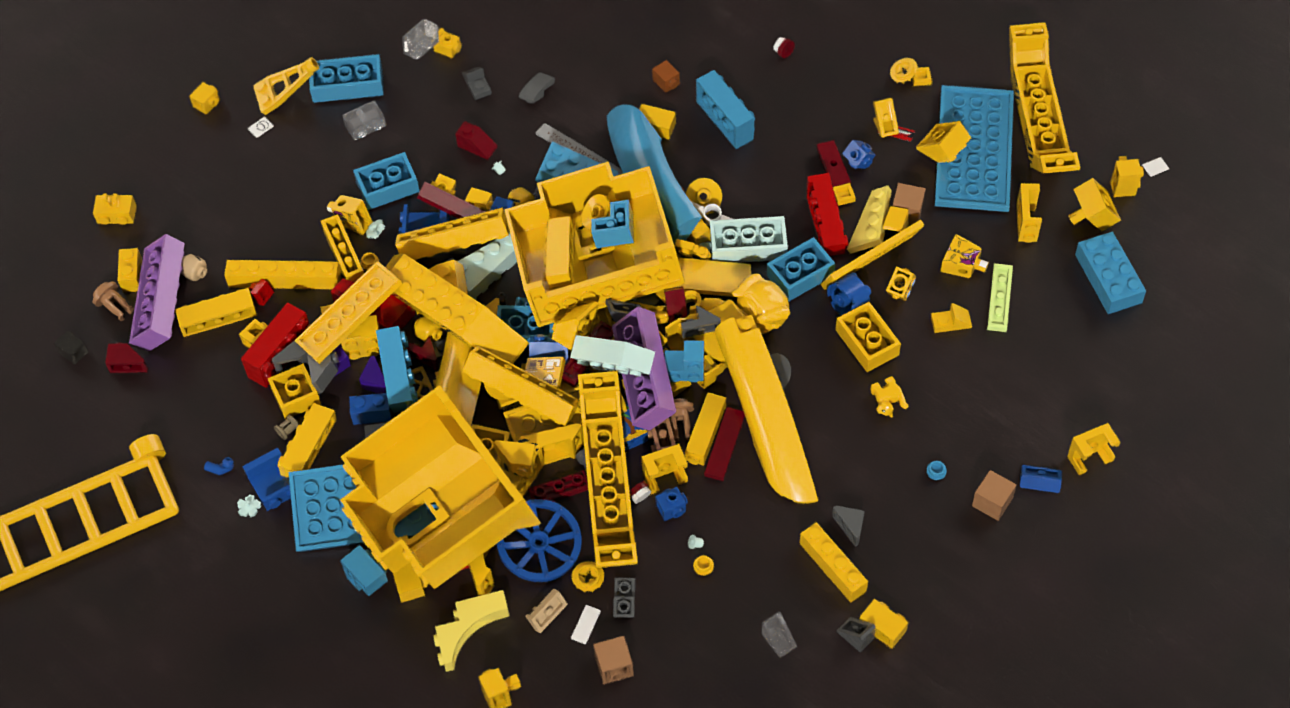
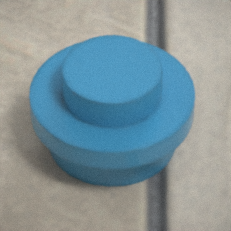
[926,461,947,480]

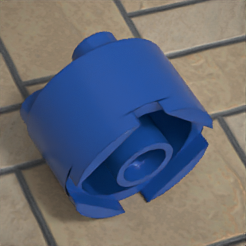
[827,272,871,316]

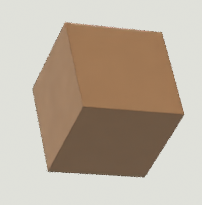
[892,183,926,225]
[972,470,1017,521]
[594,636,633,684]

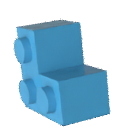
[591,200,634,248]
[665,341,704,382]
[340,545,388,596]

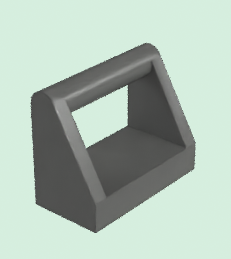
[272,341,310,375]

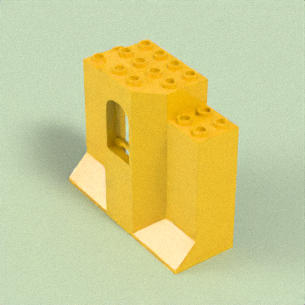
[505,161,685,327]
[340,385,541,589]

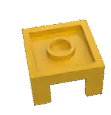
[1067,423,1120,475]
[642,444,688,494]

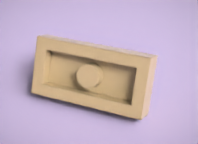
[526,589,568,633]

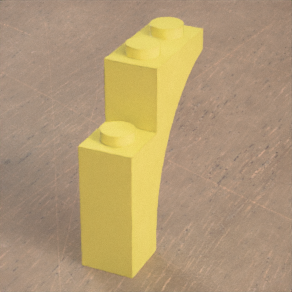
[433,590,509,672]

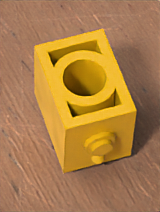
[886,266,916,301]

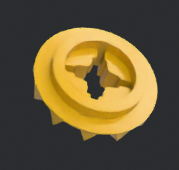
[890,58,919,84]
[572,561,604,593]

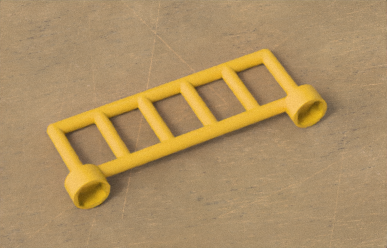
[0,434,179,591]

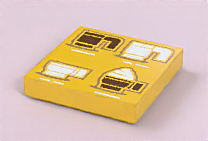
[525,357,565,389]

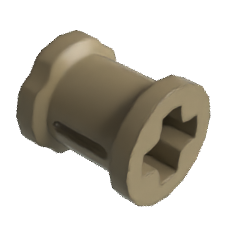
[274,415,299,440]

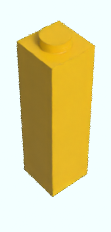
[685,392,726,466]

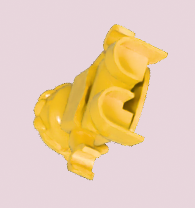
[665,273,791,389]

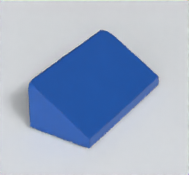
[1020,465,1062,493]

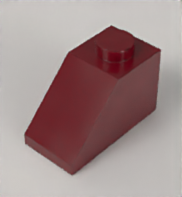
[455,121,497,160]
[105,342,148,373]

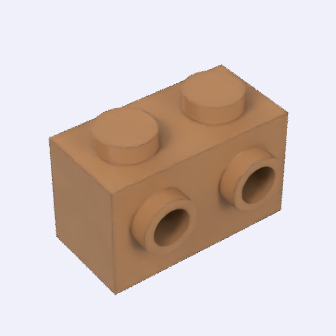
[647,418,676,453]

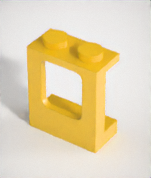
[1016,183,1042,243]

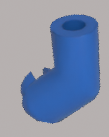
[204,457,234,475]

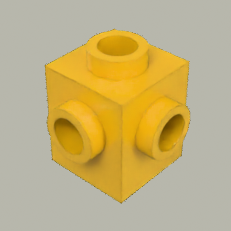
[431,173,456,196]

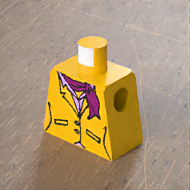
[327,195,373,235]
[941,234,989,278]

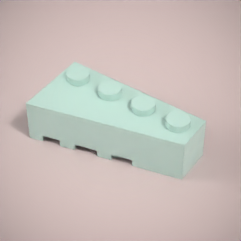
[457,232,517,300]

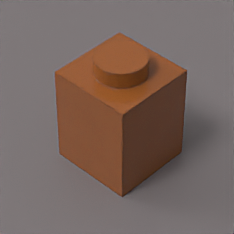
[652,60,680,93]

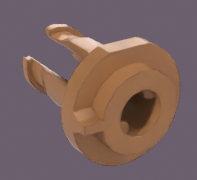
[92,281,134,321]
[670,399,694,442]

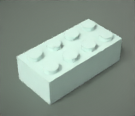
[710,216,788,263]
[570,335,655,377]

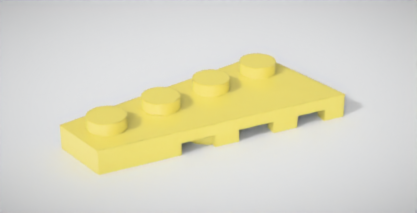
[847,186,892,254]

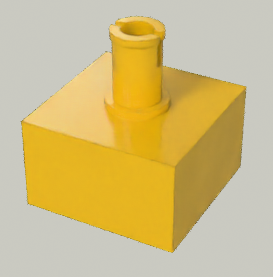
[1068,178,1121,231]

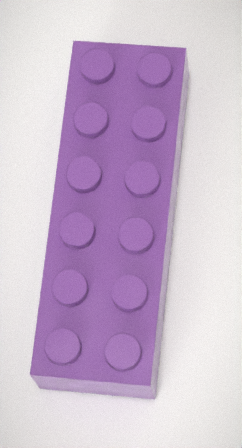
[129,234,185,352]
[612,307,676,431]

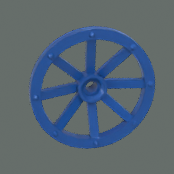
[497,499,582,582]

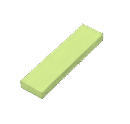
[987,263,1013,332]

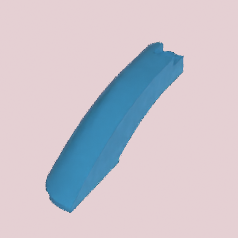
[607,105,702,244]

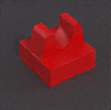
[249,279,274,306]

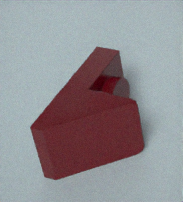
[406,337,439,370]

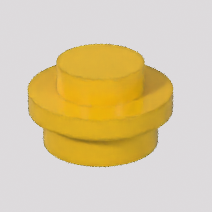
[360,253,379,270]
[693,555,714,576]

